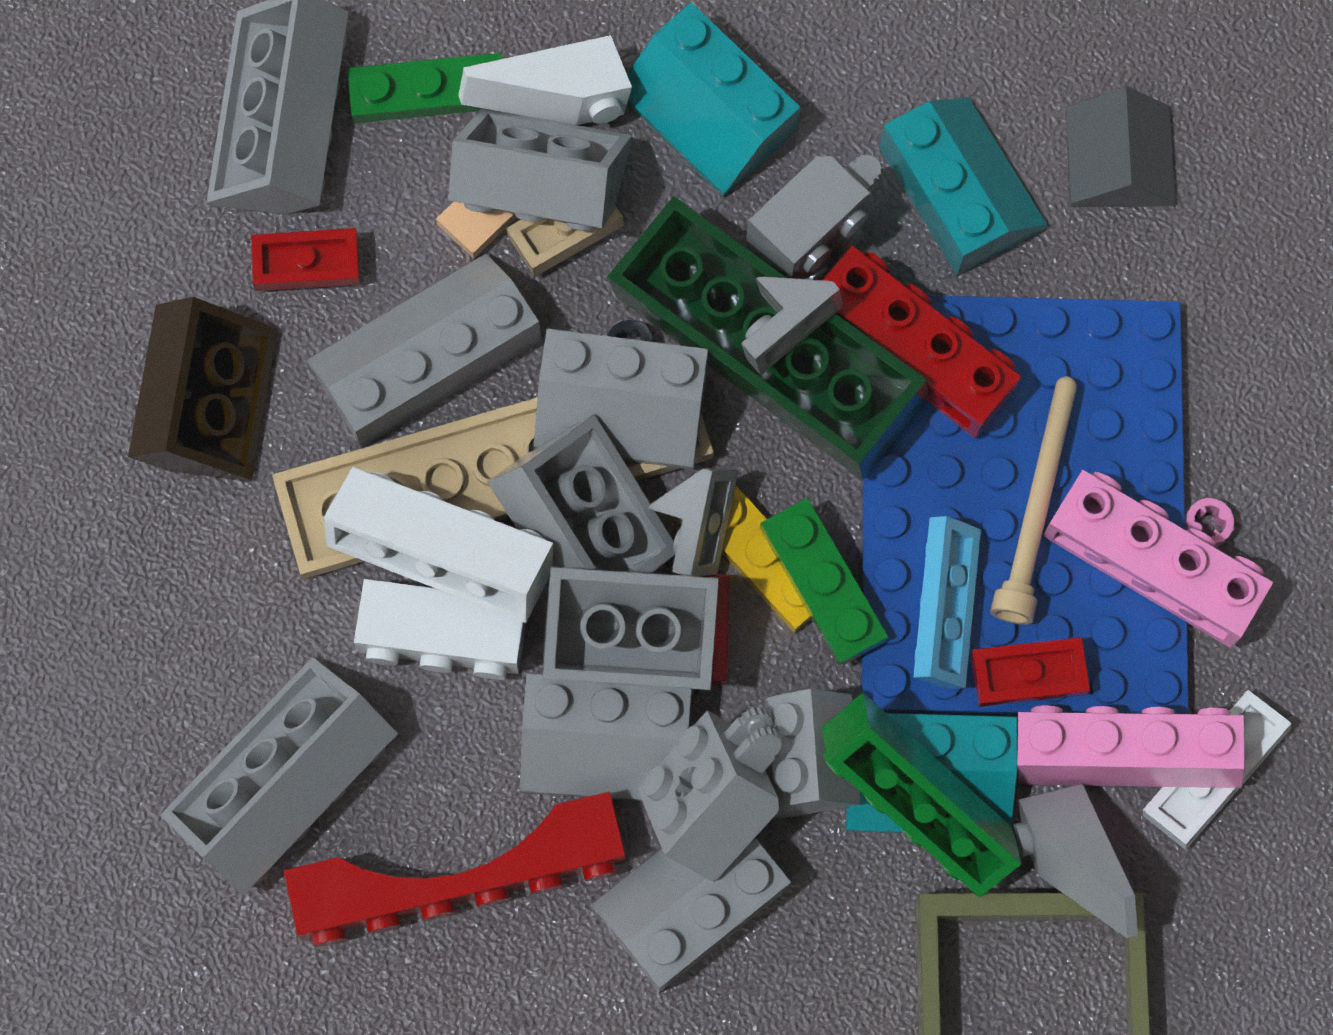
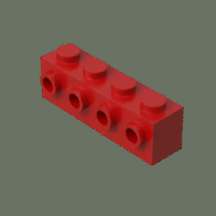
[823,245,1021,439]

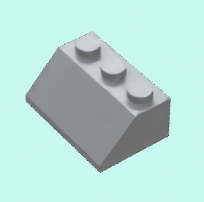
[448,109,632,231]
[534,329,708,470]
[488,414,674,579]
[542,567,718,690]
[520,673,691,801]
[591,838,791,993]

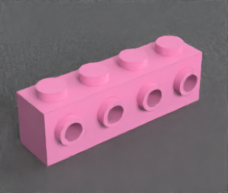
[1043,469,1274,648]
[1017,705,1244,788]

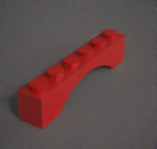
[283,791,626,947]

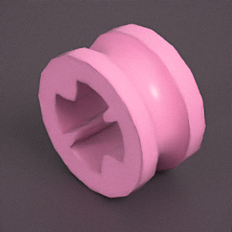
[1185,498,1234,548]

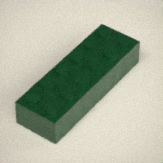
[607,196,929,480]

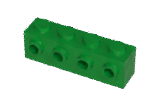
[822,692,1021,898]

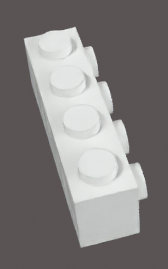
[324,467,553,623]

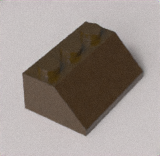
[128,297,278,481]

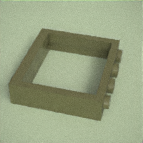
[915,893,1150,1035]

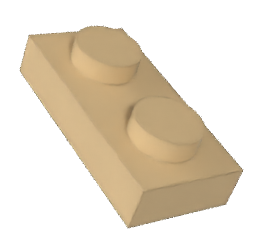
[506,206,624,277]

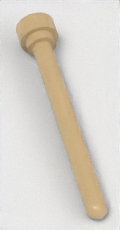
[990,376,1077,625]

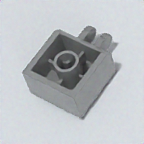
[746,153,883,280]
[638,706,783,882]

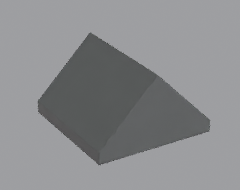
[1065,86,1175,207]

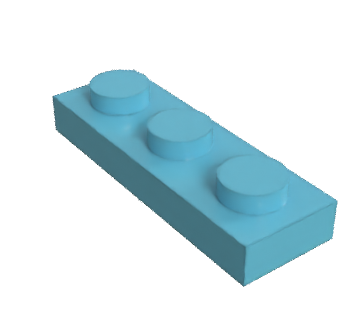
[913,516,981,689]

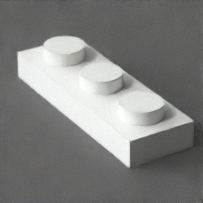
[1143,690,1292,850]

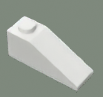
[458,35,632,125]

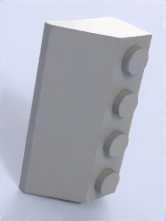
[206,0,349,214]
[306,254,541,448]
[160,657,398,896]

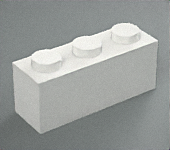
[354,579,527,680]

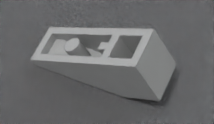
[1013,784,1138,939]

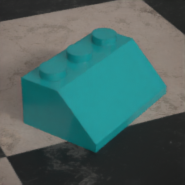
[627,2,801,197]
[879,97,1048,276]
[845,713,1017,833]

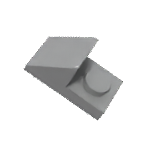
[741,277,843,375]
[648,467,738,576]

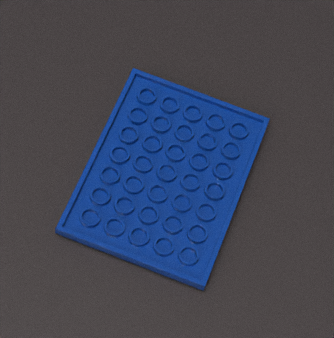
[861,295,1189,716]

